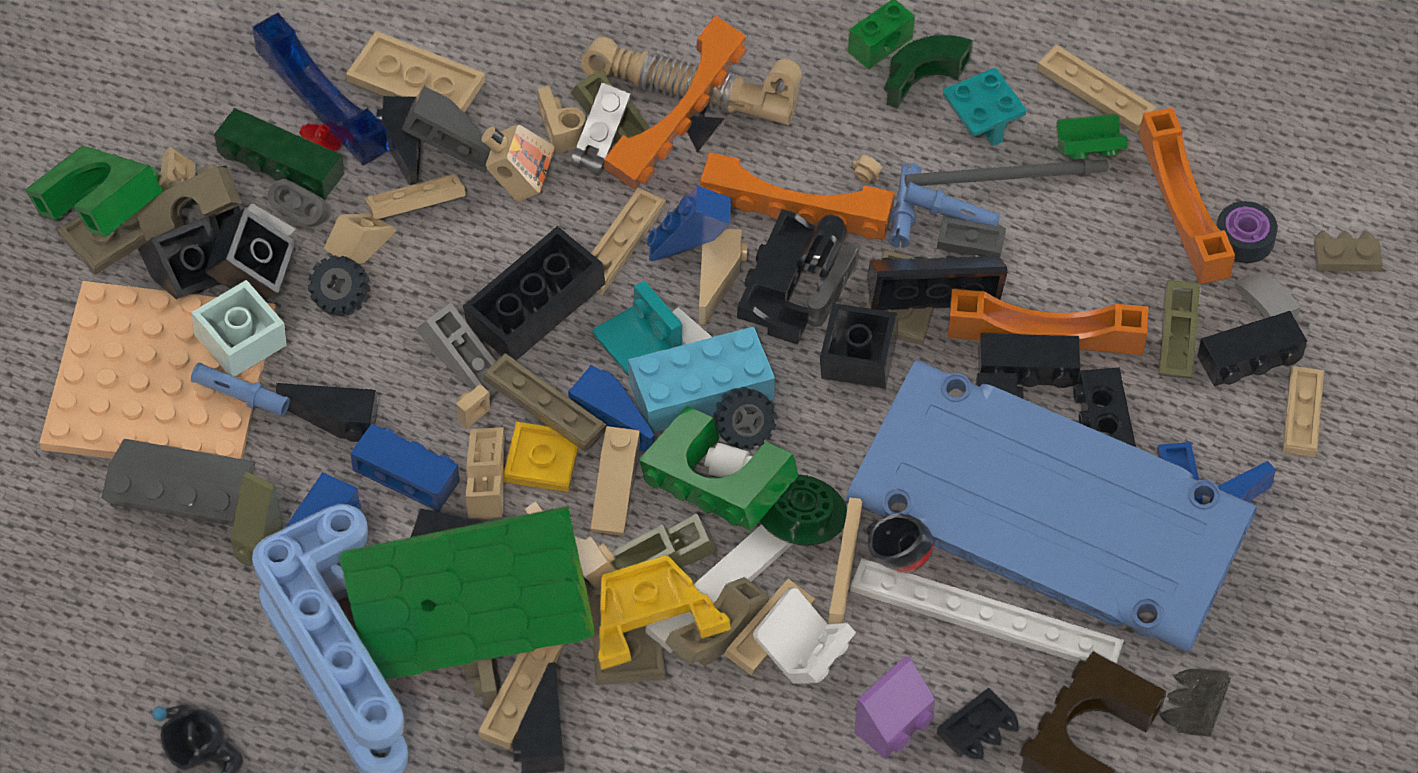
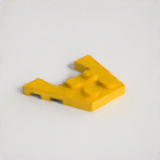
[598,555,731,670]

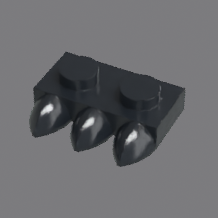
[937,687,1019,760]

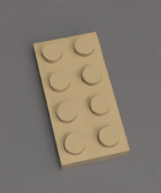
[346,31,485,113]

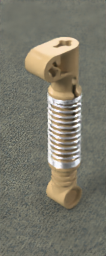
[581,37,802,126]

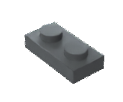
[937,216,1006,257]

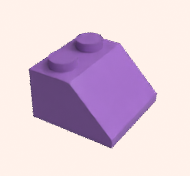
[854,656,935,759]

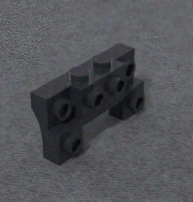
[737,209,841,345]

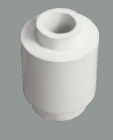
[705,443,753,478]

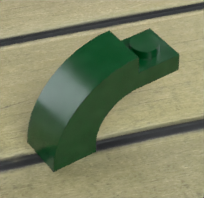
[884,35,973,109]

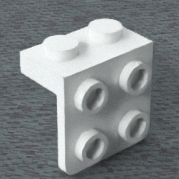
[753,588,856,684]

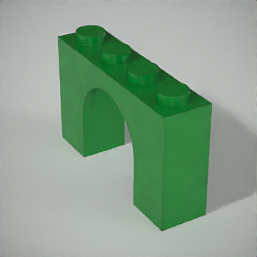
[25,145,163,237]
[639,406,799,531]

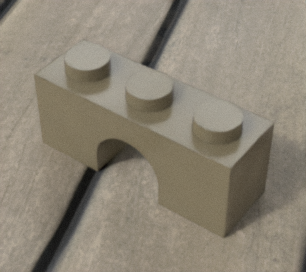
[135,164,242,241]

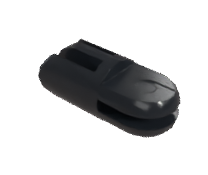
[796,214,846,278]

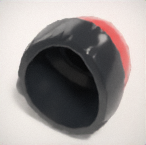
[867,514,933,573]

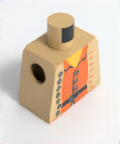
[481,125,555,202]

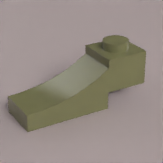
[1158,280,1200,379]

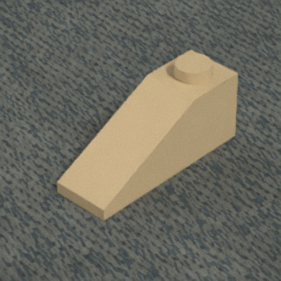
[699,229,748,325]
[591,426,640,536]

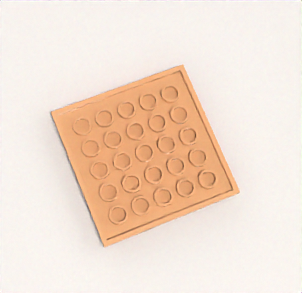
[39,281,276,459]

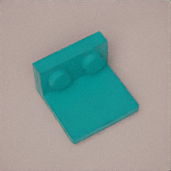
[593,280,682,377]

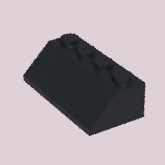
[867,254,1008,310]

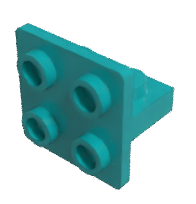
[943,68,1027,147]

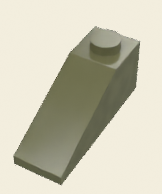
[231,471,283,566]

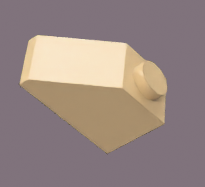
[324,213,396,264]

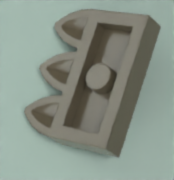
[1314,230,1383,272]

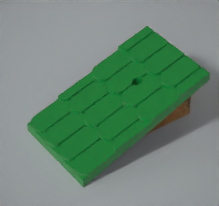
[339,506,595,680]

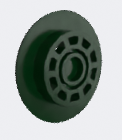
[759,474,847,546]

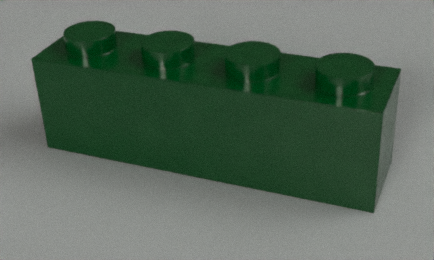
[214,107,345,200]

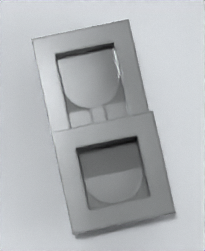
[1235,271,1301,318]

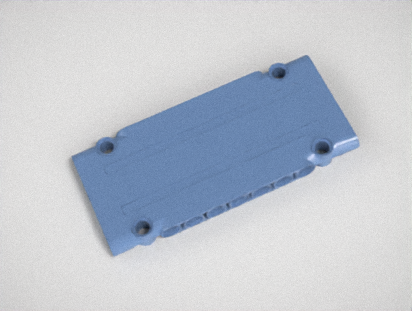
[846,360,1257,653]

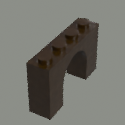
[1020,651,1167,773]

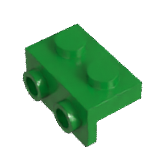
[1056,114,1128,159]

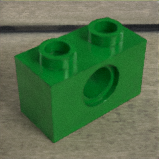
[848,0,915,70]

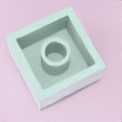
[191,280,287,377]

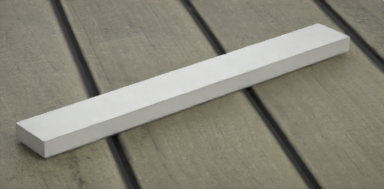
[850,558,1124,664]

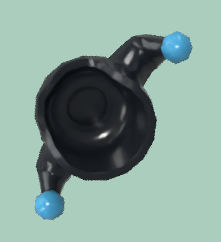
[152,703,243,773]

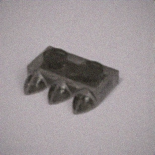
[1159,668,1231,737]

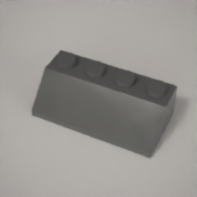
[101,439,255,526]

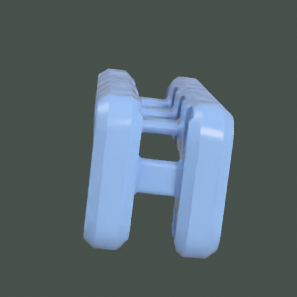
[252,504,409,773]

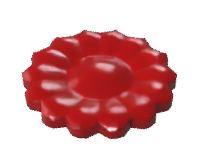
[299,123,341,151]

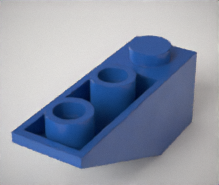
[647,185,731,261]

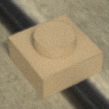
[456,384,491,429]

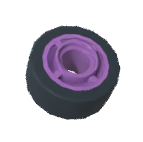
[1216,201,1278,264]

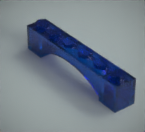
[252,12,389,166]

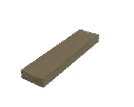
[483,353,606,452]

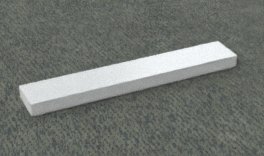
[645,508,793,653]

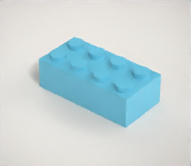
[628,326,775,432]

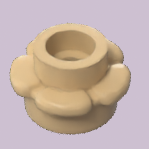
[852,154,882,183]

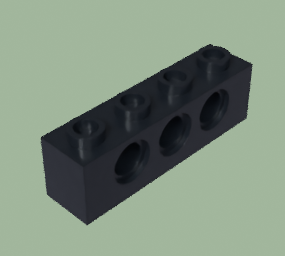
[1073,367,1136,447]

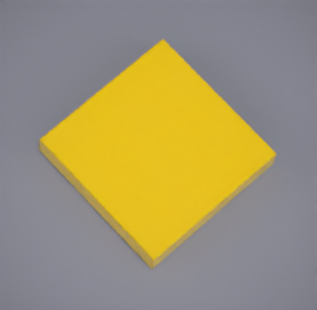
[503,421,579,492]

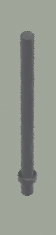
[904,157,1109,187]

